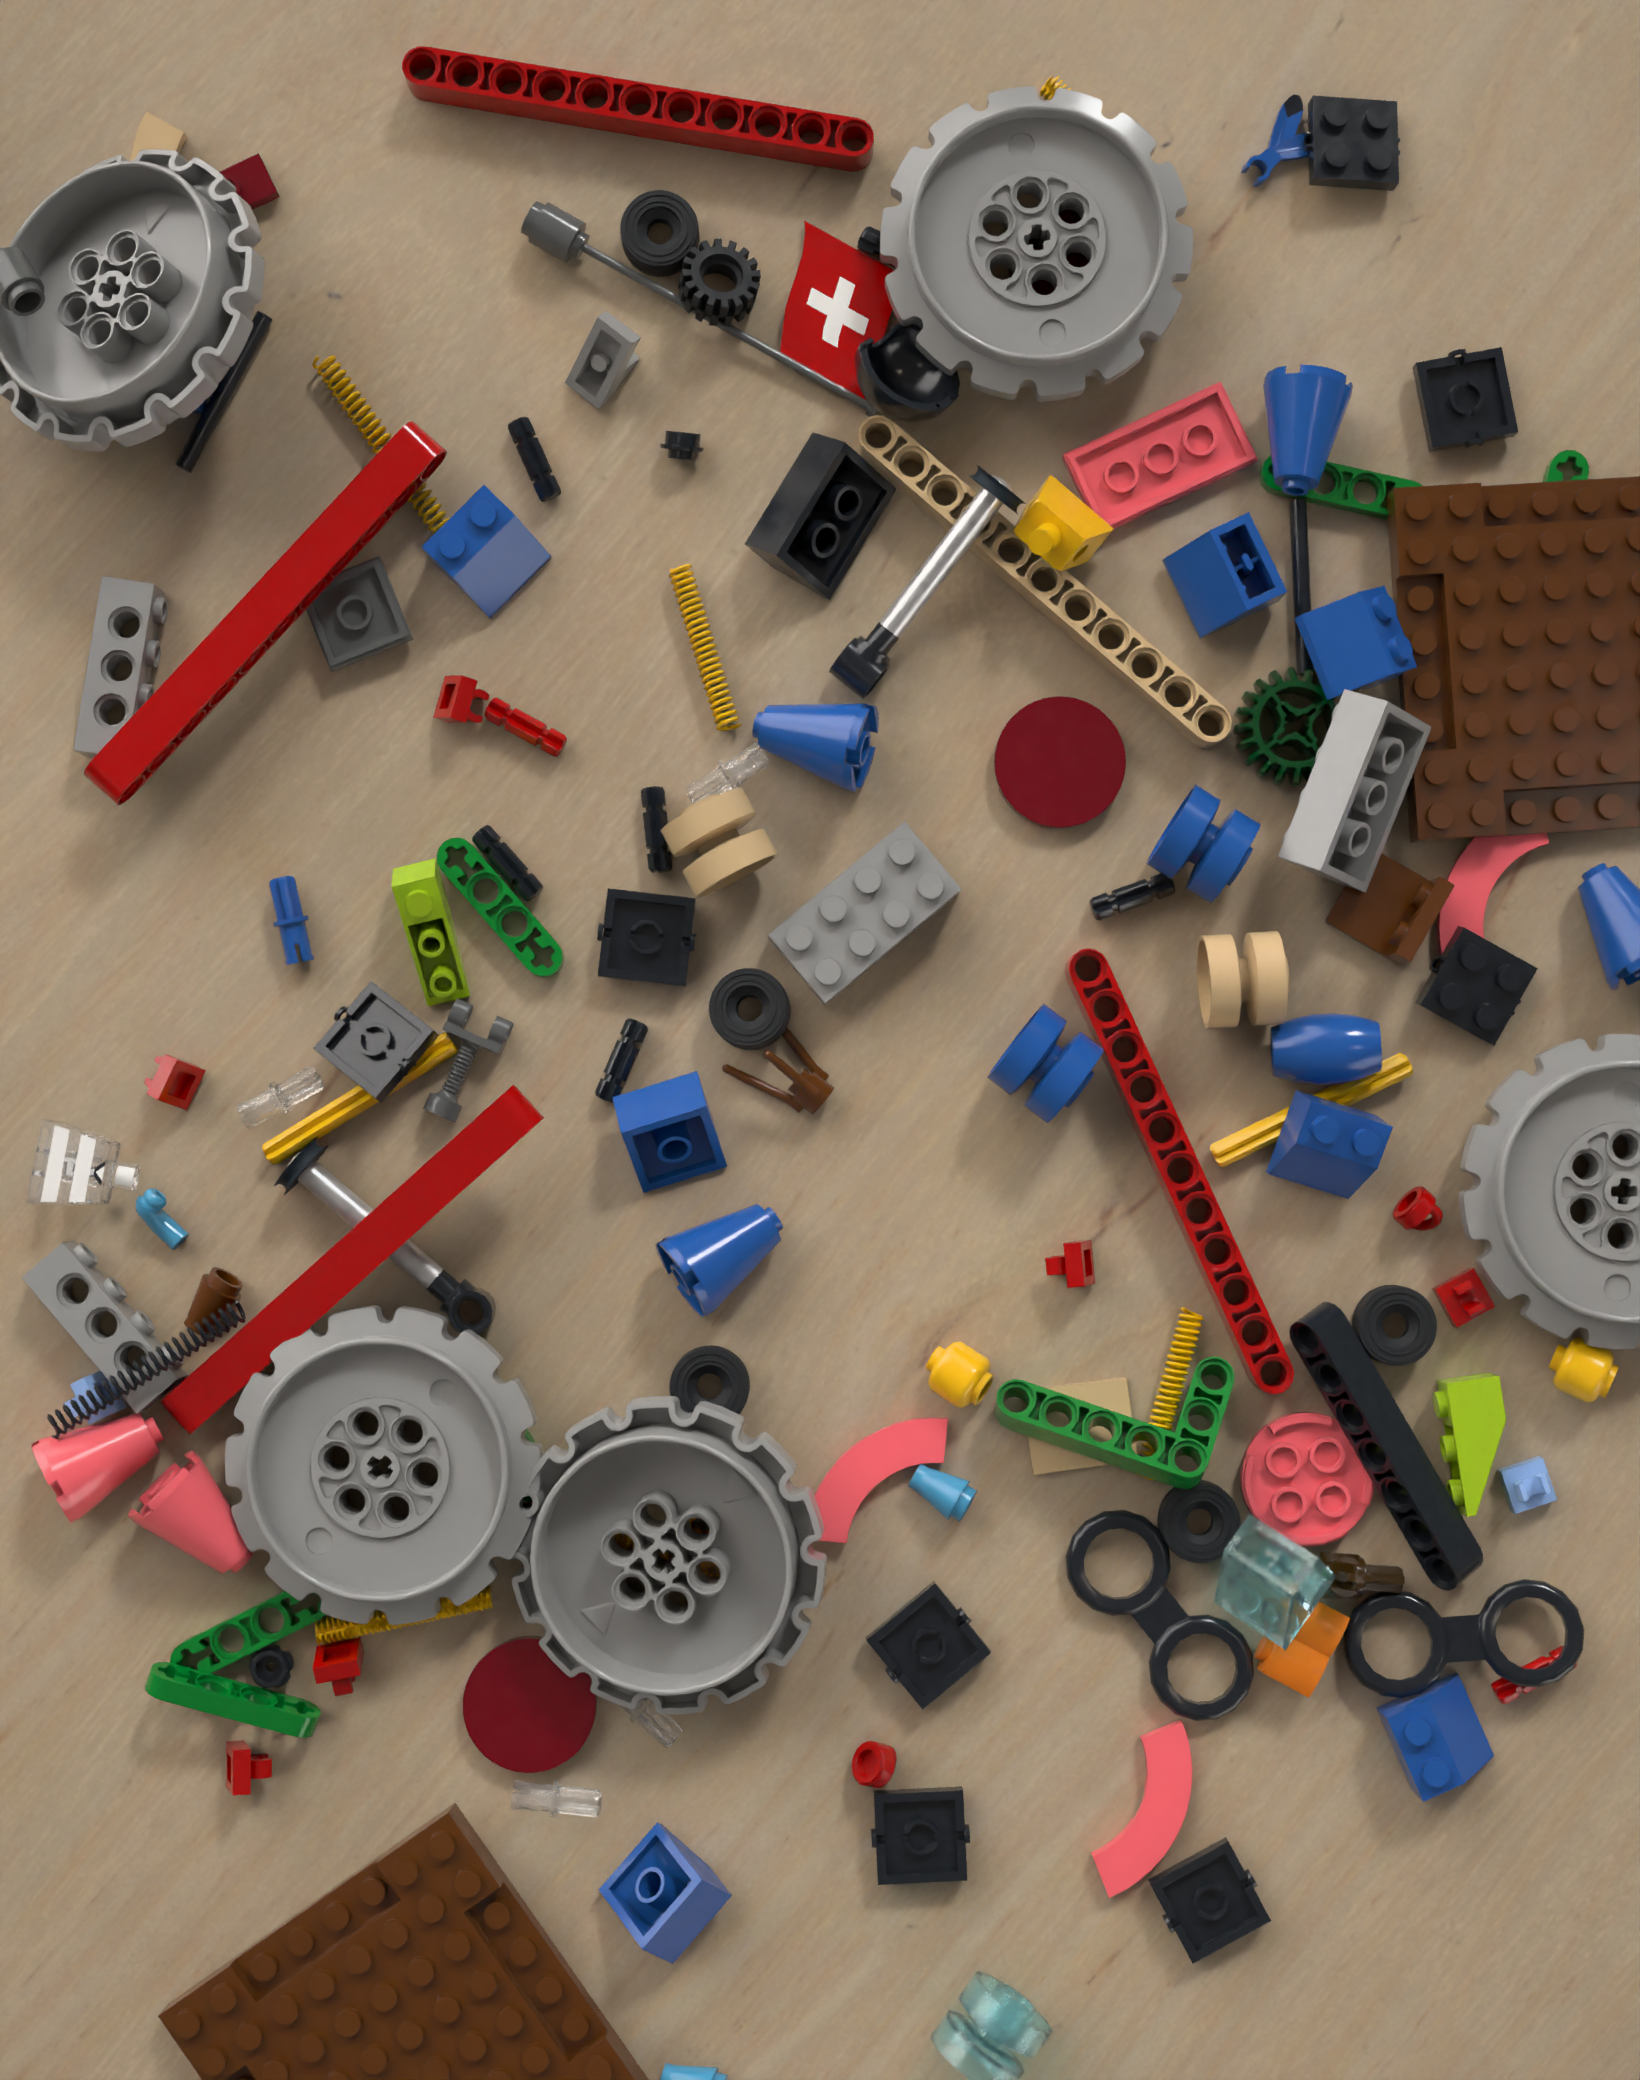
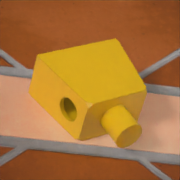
[1013,475,1114,571]

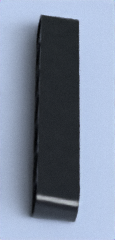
[1289,1302,1483,1591]

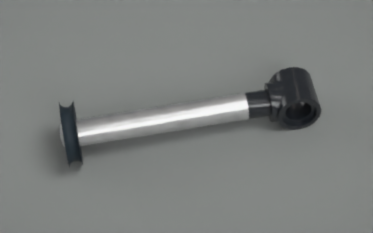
[829,464,1026,699]
[274,1136,496,1334]

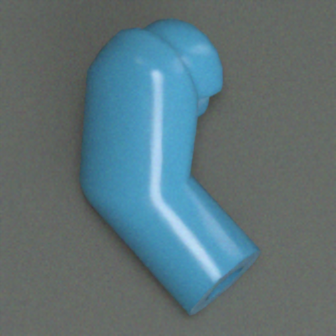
[135,1189,189,1250]

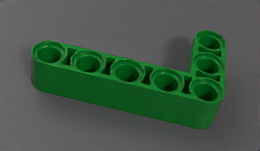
[994,1356,1235,1489]

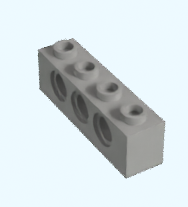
[73,576,168,758]
[21,1241,187,1413]

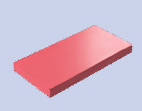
[1062,382,1258,529]

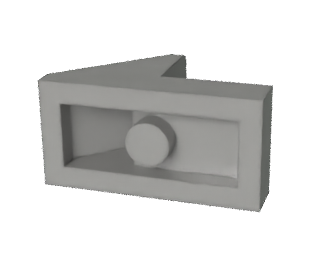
[565,311,641,409]

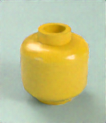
[1548,1337,1619,1403]
[926,1341,994,1408]

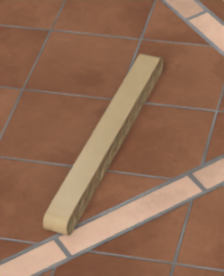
[858,415,1232,749]

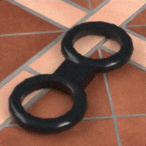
[1066,1510,1254,1721]
[1343,1579,1584,1698]

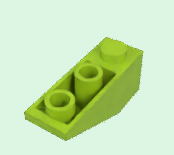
[391,858,470,1006]
[1432,1372,1506,1517]

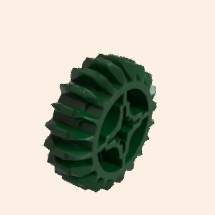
[1233,667,1337,787]

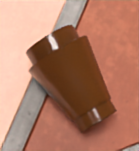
[184,1267,243,1335]

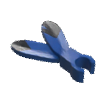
[1241,94,1311,187]

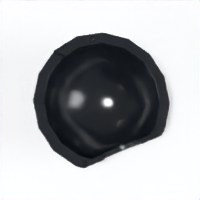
[855,323,960,423]

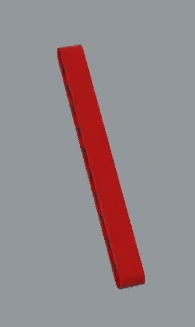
[402,46,874,172]
[84,421,447,805]
[1065,948,1294,1394]
[160,1084,544,1435]

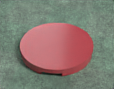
[1240,1412,1374,1546]

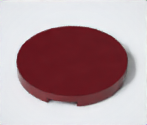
[994,696,1126,828]
[463,1636,597,1773]

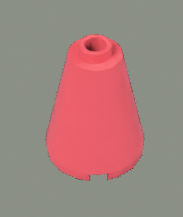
[31,1413,164,1523]
[128,1450,253,1574]

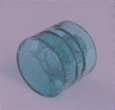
[931,1971,1053,2080]

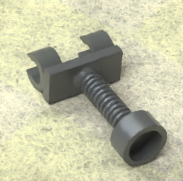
[423,998,514,1122]

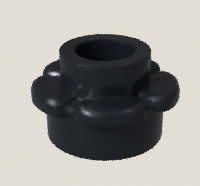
[660,431,704,460]
[249,1644,294,1688]

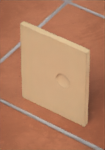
[1023,1377,1137,1475]

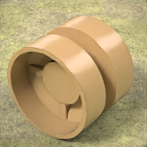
[661,787,778,898]
[1197,931,1290,1029]

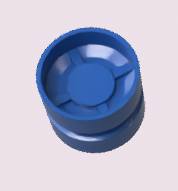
[1146,784,1261,903]
[987,1003,1104,1123]

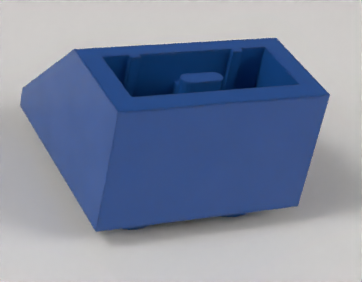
[1162,512,1287,639]

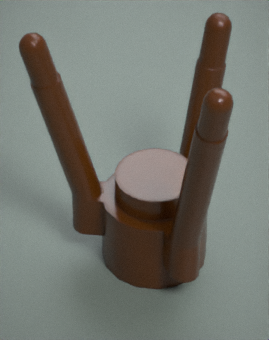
[722,1028,834,1115]

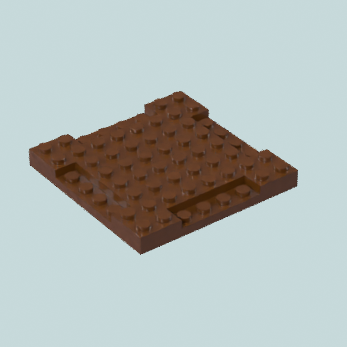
[1386,476,1640,843]
[158,1803,649,2080]

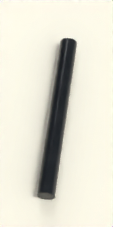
[175,311,272,473]
[1289,499,1314,676]

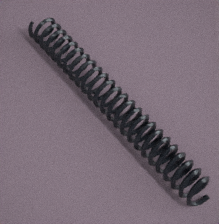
[47,1300,246,1439]

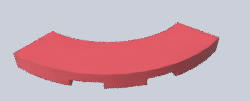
[1436,833,1549,956]
[814,1417,948,1543]
[1091,1719,1192,1898]

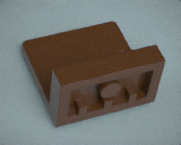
[1325,853,1455,966]

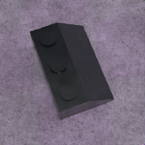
[745,432,897,600]

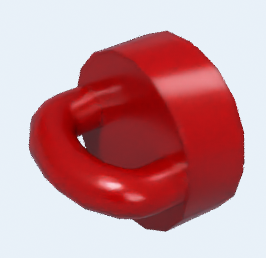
[1393,1186,1443,1231]
[852,1741,897,1788]

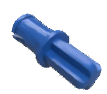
[269,876,314,965]

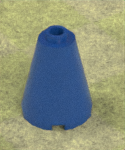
[1263,365,1353,496]
[752,703,879,792]
[1578,863,1640,991]
[656,1204,783,1317]

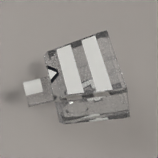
[26,1119,140,1204]

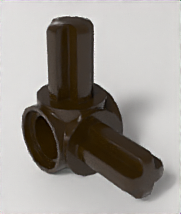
[1318,1552,1405,1600]

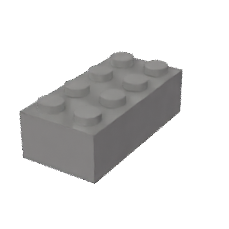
[1278,689,1432,893]
[768,821,961,1006]

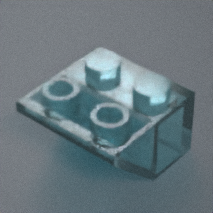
[1214,1514,1336,1651]

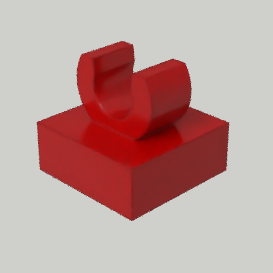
[433,675,490,723]
[144,1054,206,1110]
[1045,1239,1095,1288]
[1432,1267,1495,1328]
[312,1637,364,1696]
[226,1740,272,1796]

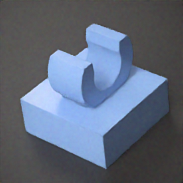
[63,1371,127,1425]
[1497,1456,1557,1514]

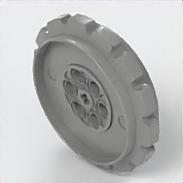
[880,86,1193,402]
[0,149,265,452]
[1458,1034,1640,1349]
[225,1305,543,1625]
[512,1396,827,1714]

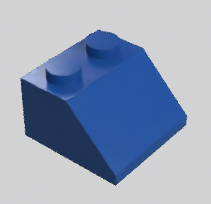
[422,485,552,619]
[1295,586,1417,700]
[612,1071,727,1193]
[1266,1090,1393,1199]
[1376,1672,1494,1802]
[599,1822,732,1964]

